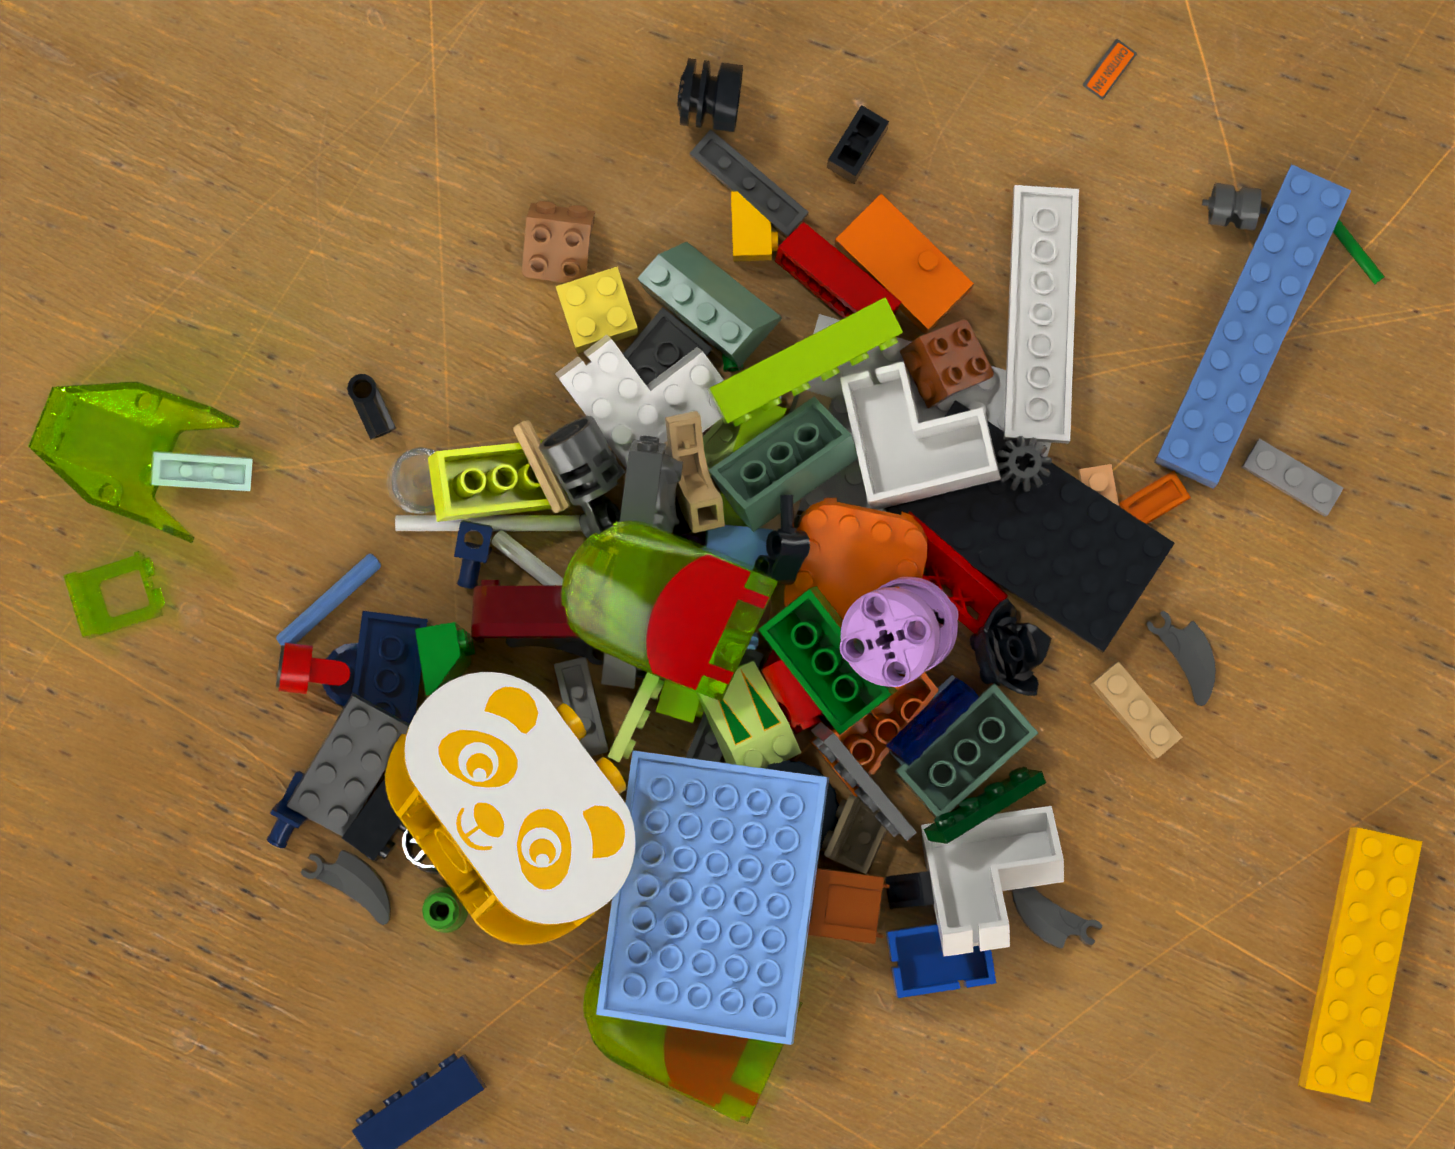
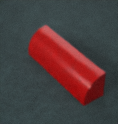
[775,222,901,318]

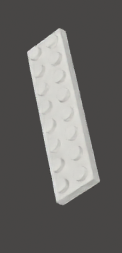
[1003,185,1079,444]

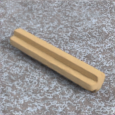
[513,420,571,513]

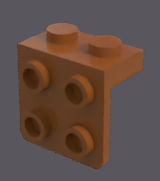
[899,320,994,409]

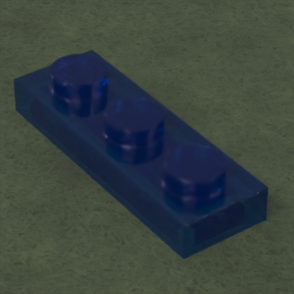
[886,678,979,766]

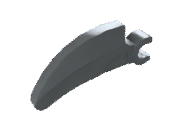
[1146,611,1216,706]
[301,850,391,925]
[1012,887,1103,949]

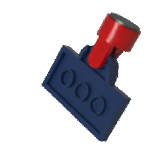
[276,611,428,724]

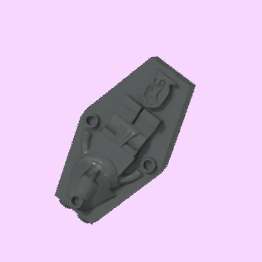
[601,436,683,688]

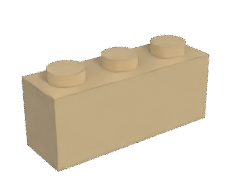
[1089,661,1183,759]

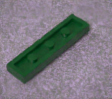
[924,767,1046,844]

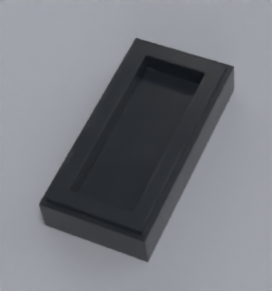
[885,871,934,909]

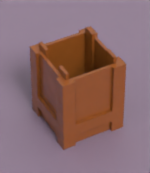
[808,868,889,944]

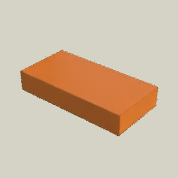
[1119,470,1191,524]

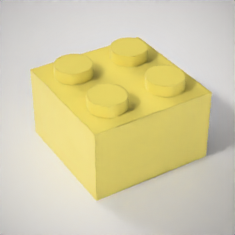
[555,266,639,354]

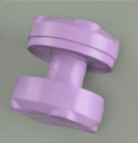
[840,577,959,687]

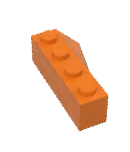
[810,672,939,797]

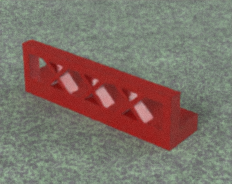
[907,511,1008,634]

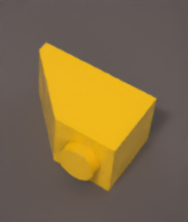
[731,191,778,262]

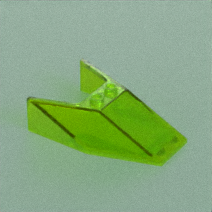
[28,381,241,543]

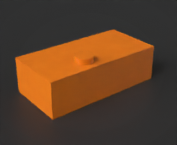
[834,194,974,334]

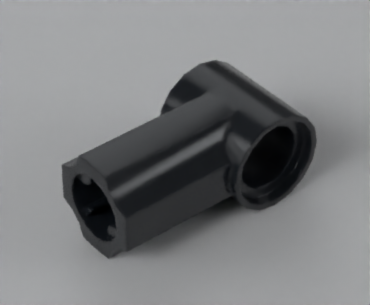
[347,374,396,440]

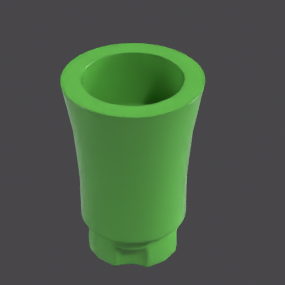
[422,887,468,933]

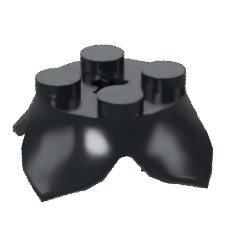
[970,598,1052,696]

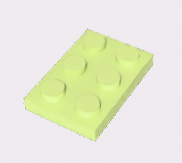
[607,667,665,763]

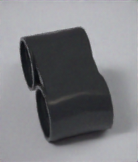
[754,495,810,585]

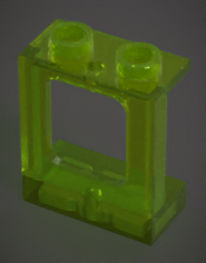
[63,551,165,639]

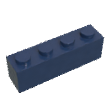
[352,1053,487,1149]

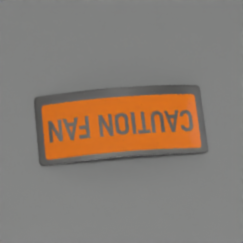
[1083,39,1137,100]

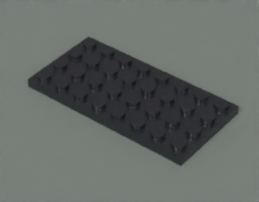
[883,400,1175,653]

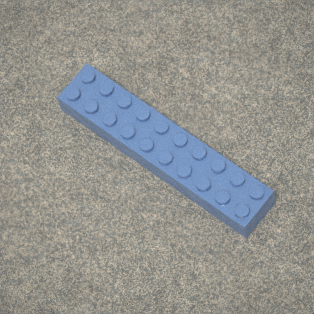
[1154,164,1351,489]

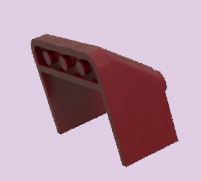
[471,579,608,643]

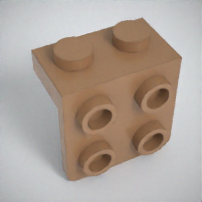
[522,201,595,283]

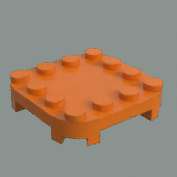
[784,498,927,620]

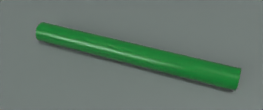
[1333,219,1385,285]

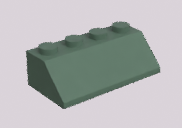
[637,242,782,367]
[709,396,858,532]

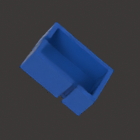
[886,923,996,998]

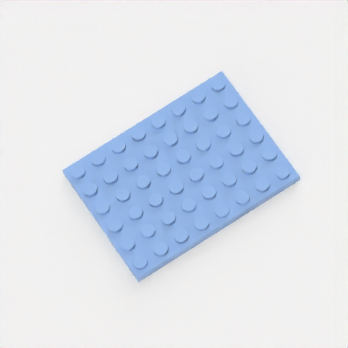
[596,750,829,1045]

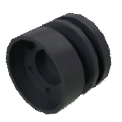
[677,58,743,132]

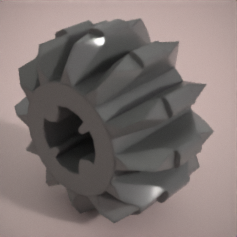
[997,436,1052,492]

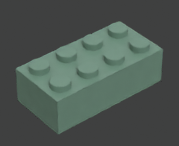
[894,683,1038,818]

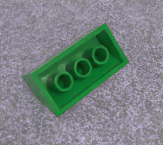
[758,586,897,735]
[415,622,476,697]

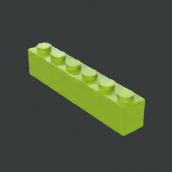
[707,297,903,427]

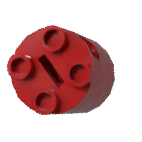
[761,649,827,734]

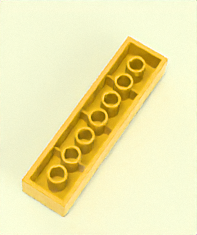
[1298,827,1422,1103]

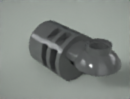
[539,416,625,544]

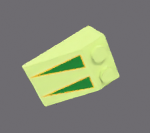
[695,661,801,769]

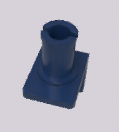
[454,520,493,589]
[267,771,309,848]

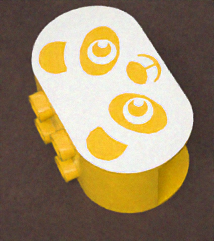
[385,672,636,945]

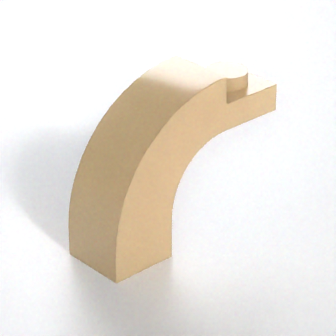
[665,411,725,533]

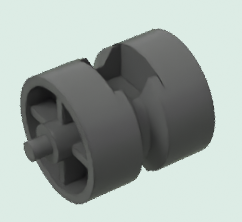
[1202,183,1267,231]

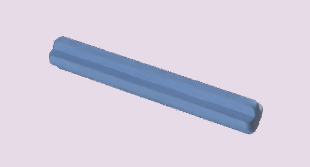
[276,553,381,645]

